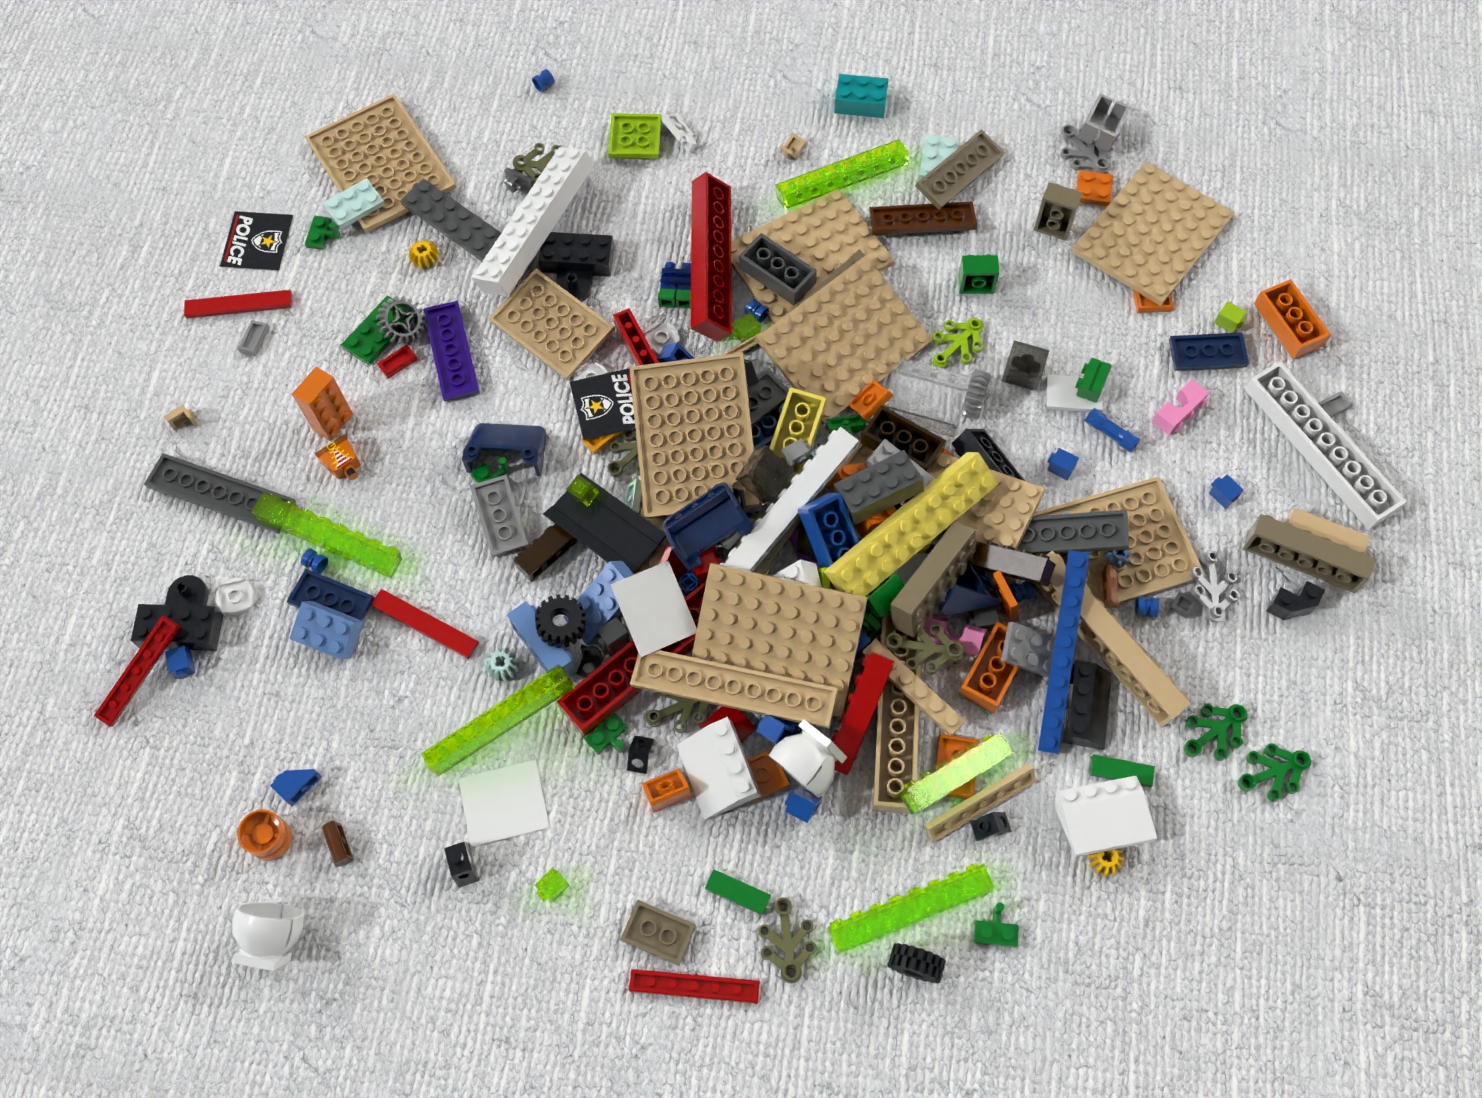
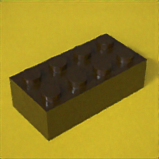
[860,405,946,473]

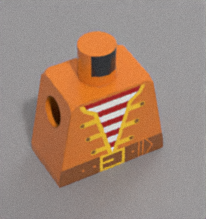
[314,434,361,480]

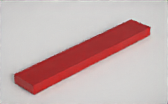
[184,289,292,318]
[370,589,479,659]
[94,615,181,727]
[629,969,760,1004]

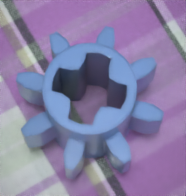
[1105,549,1131,569]

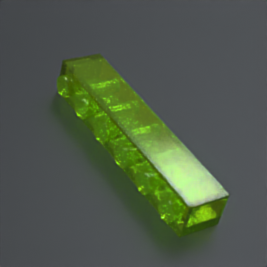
[899,732,1014,815]

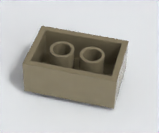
[1034,182,1083,241]

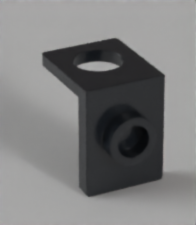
[733,488,768,515]
[576,644,603,677]
[627,736,654,774]
[970,812,1012,841]

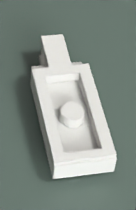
[661,114,697,152]

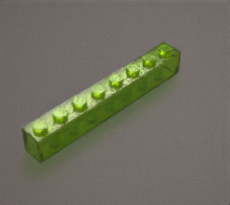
[775,139,909,209]
[251,492,402,579]
[421,664,576,776]
[827,863,995,955]

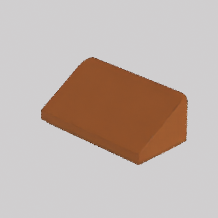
[1102,564,1119,608]

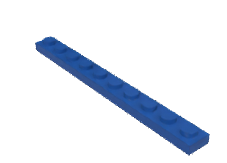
[1038,550,1090,754]

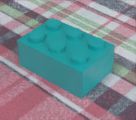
[834,74,889,118]

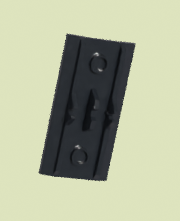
[543,473,666,574]

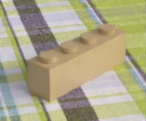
[1286,507,1370,553]

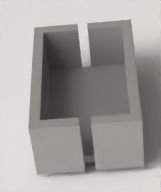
[1078,93,1130,152]

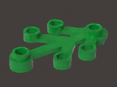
[1183,704,1248,761]
[1237,743,1311,802]

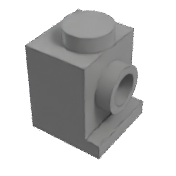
[781,439,812,470]

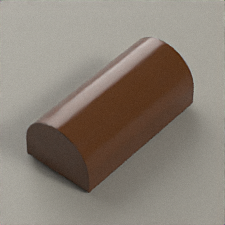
[322,820,354,867]

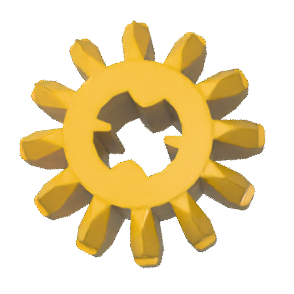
[409,239,439,270]
[1087,849,1124,877]

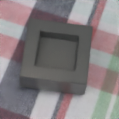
[1169,591,1197,619]

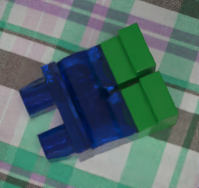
[658,262,691,309]

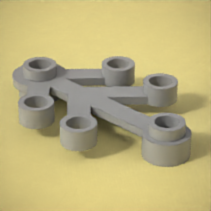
[1060,124,1110,173]
[1189,550,1239,622]

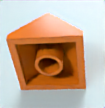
[642,768,691,813]

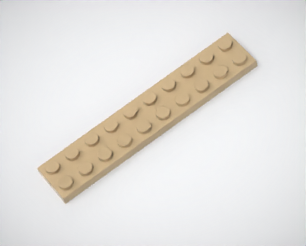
[630,650,838,729]

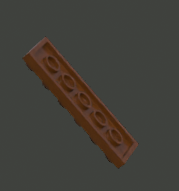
[869,201,977,235]

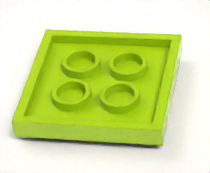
[608,113,662,159]

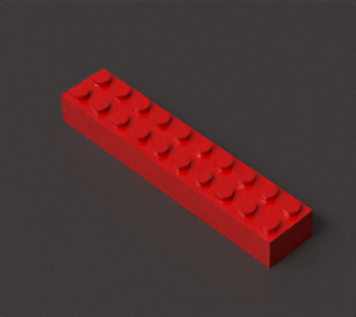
[691,172,732,342]
[557,580,707,738]

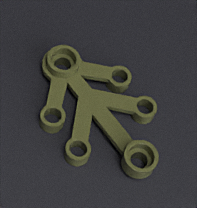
[513,143,560,184]
[608,430,640,477]
[886,624,964,675]
[646,692,709,733]
[758,897,816,984]

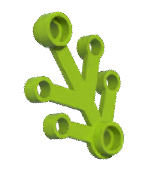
[932,318,984,370]

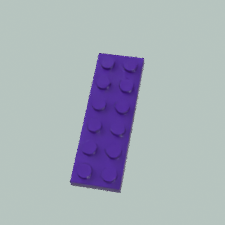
[423,300,480,402]

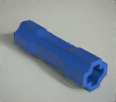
[1084,408,1140,453]

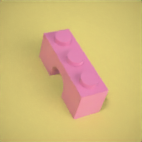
[1152,379,1209,436]
[923,614,987,657]

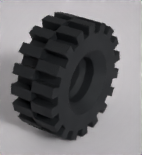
[535,594,586,648]
[887,943,946,984]

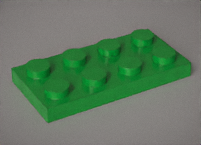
[341,295,413,366]

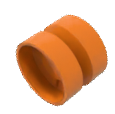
[237,809,292,861]

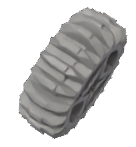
[376,296,426,345]
[961,369,991,419]

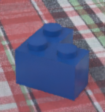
[756,715,802,744]

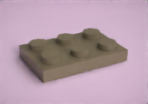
[620,900,696,966]

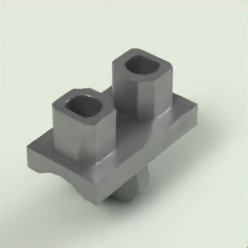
[504,167,536,194]

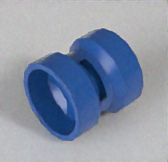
[532,69,555,92]
[744,299,769,323]
[301,548,328,574]
[679,573,700,596]
[1009,581,1035,603]
[1135,597,1159,618]

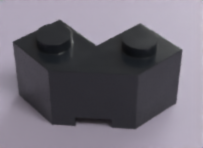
[1266,581,1325,620]

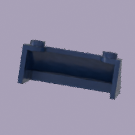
[462,423,547,476]
[662,483,755,571]
[925,544,1003,616]

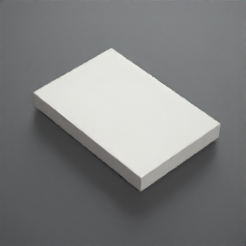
[1046,374,1103,413]

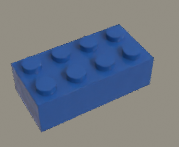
[797,493,859,568]

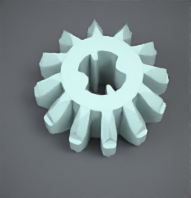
[485,648,519,682]

